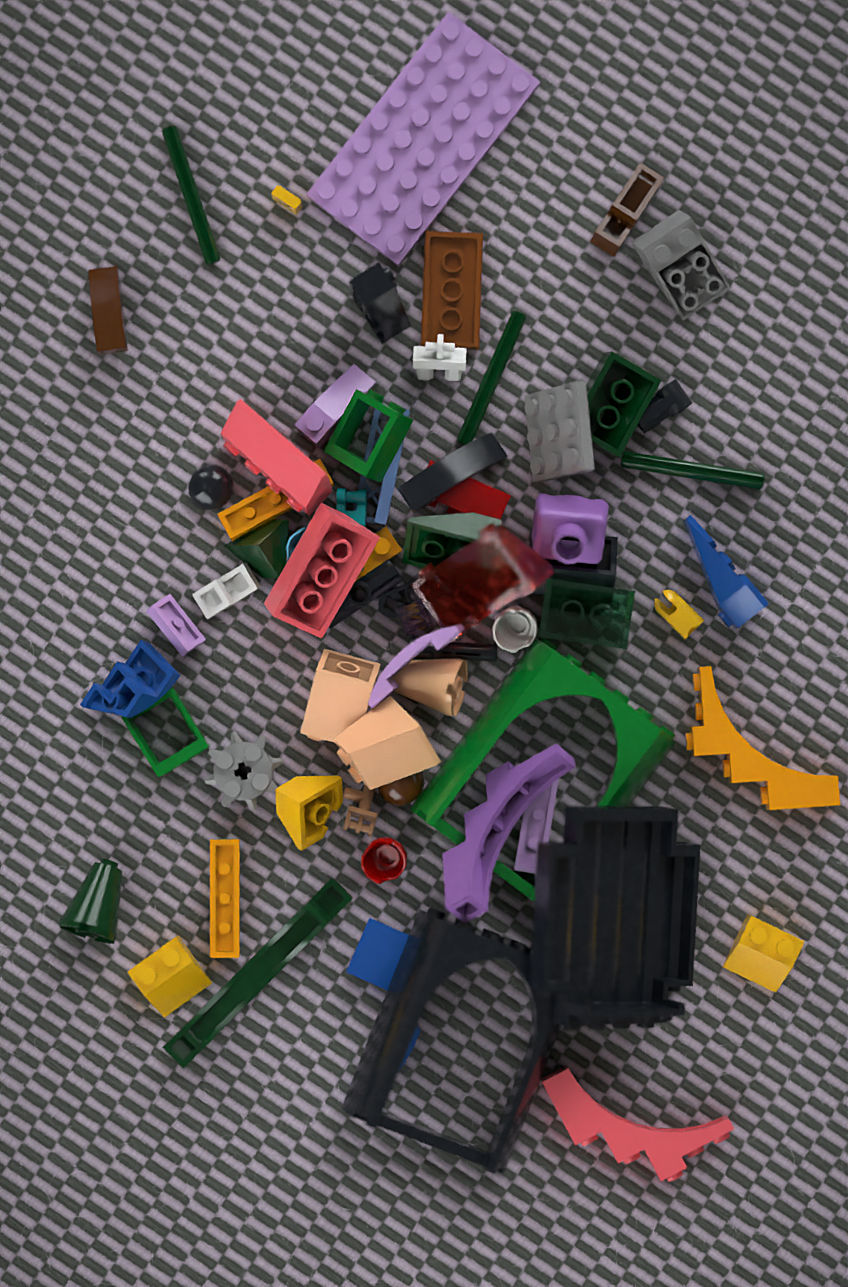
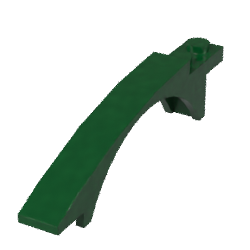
[162,877,353,1069]

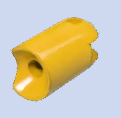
[654,589,704,639]

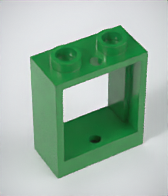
[324,389,414,482]
[121,687,210,778]

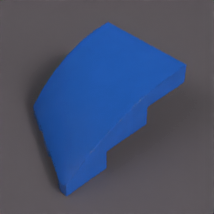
[80,640,181,718]
[346,918,409,990]

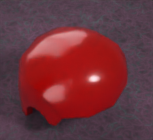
[361,837,407,884]

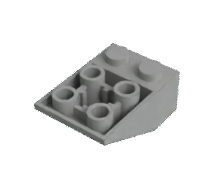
[631,210,731,320]

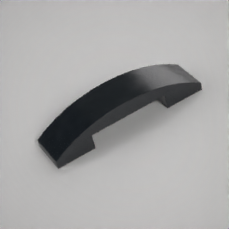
[398,432,508,513]

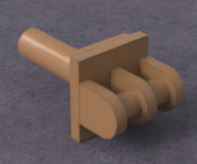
[343,785,378,837]

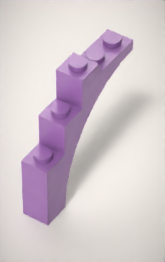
[443,743,575,923]

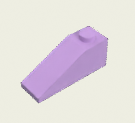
[294,364,376,449]

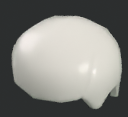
[492,606,538,653]

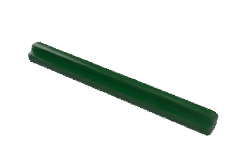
[162,125,221,265]
[457,311,526,446]
[620,451,765,489]

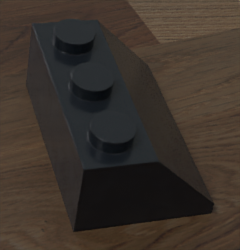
[524,528,618,602]

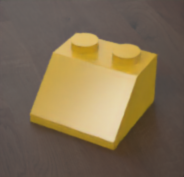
[722,914,805,993]
[127,935,212,1018]

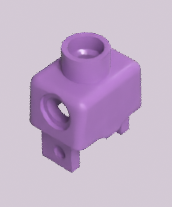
[531,493,609,564]

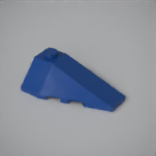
[684,515,769,629]

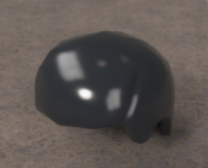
[188,464,234,510]

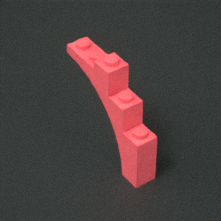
[541,1065,734,1182]

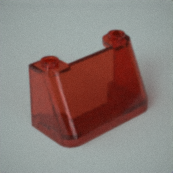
[411,522,555,643]

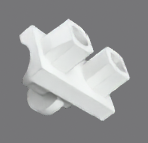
[413,334,466,381]

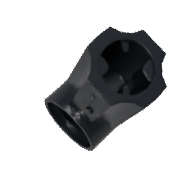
[637,379,692,434]

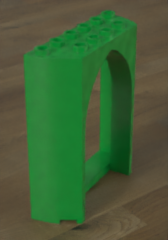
[409,638,676,902]

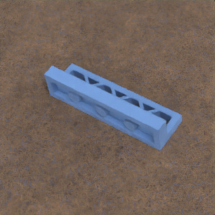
[353,409,410,527]

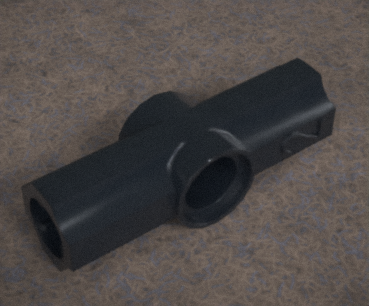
[329,559,403,629]

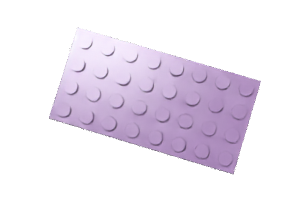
[306,12,540,267]

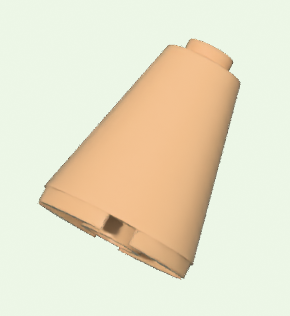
[392,658,468,717]

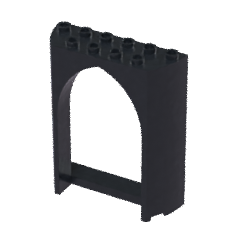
[341,907,562,1174]

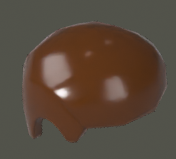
[378,771,425,806]

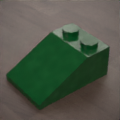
[402,513,502,585]

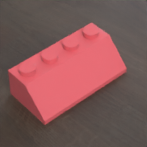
[221,399,333,516]
[264,503,380,639]

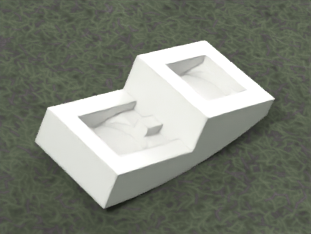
[192,563,261,619]

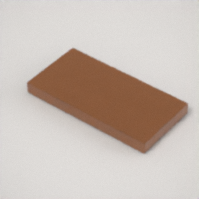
[421,231,483,350]

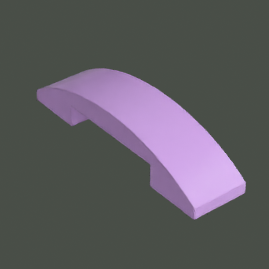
[368,625,465,708]

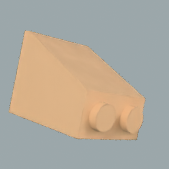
[300,649,381,746]
[334,696,441,790]

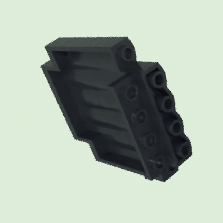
[530,806,701,1031]

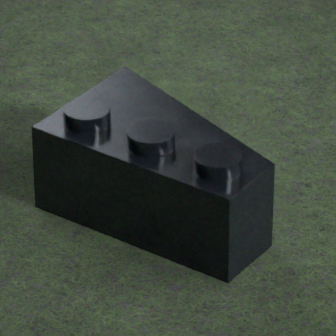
[349,262,411,344]

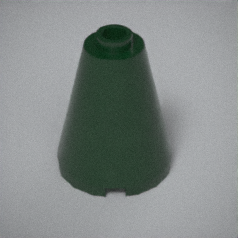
[59,859,122,944]

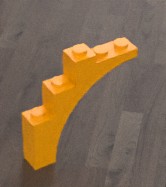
[685,666,840,810]

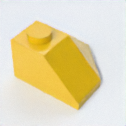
[275,776,343,851]

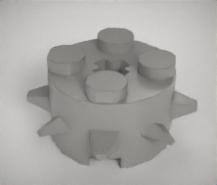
[204,732,284,811]

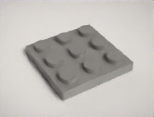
[524,381,594,482]

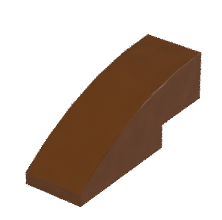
[590,162,665,257]
[88,266,128,355]

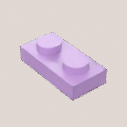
[146,594,206,657]

